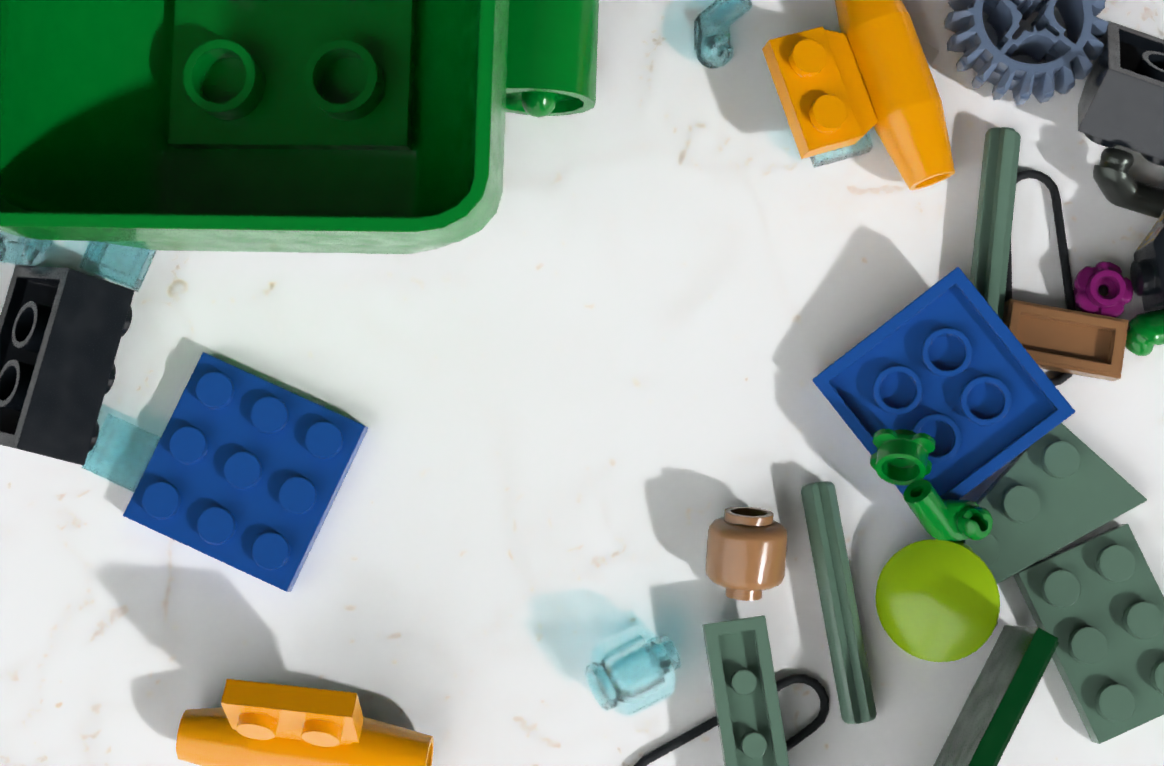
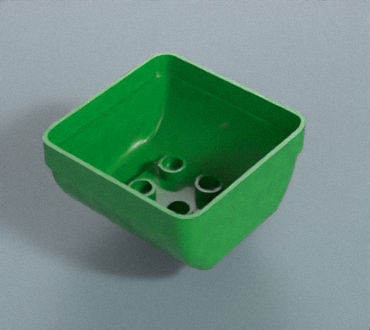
[0,0,599,254]

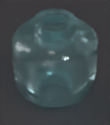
[584,625,681,717]

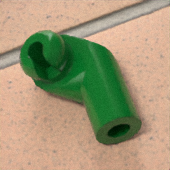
[903,479,993,541]

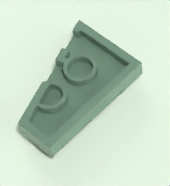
[959,423,1147,584]

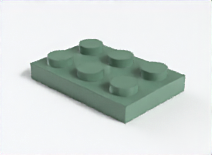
[1013,523,1164,744]

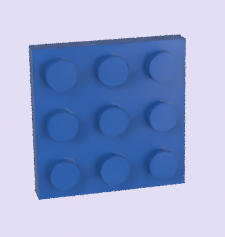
[812,267,1076,500]
[123,352,369,592]

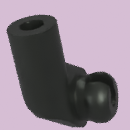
[1093,147,1164,218]

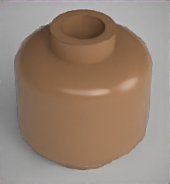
[705,507,788,601]

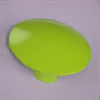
[875,539,1000,662]

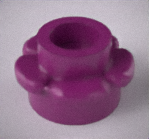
[1073,261,1133,318]

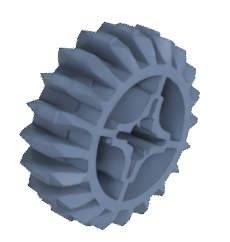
[944,0,1109,106]

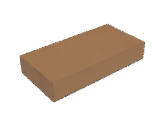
[1003,299,1129,381]

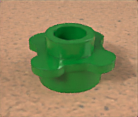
[870,429,936,485]

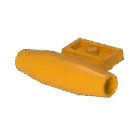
[762,0,955,190]
[176,679,434,766]

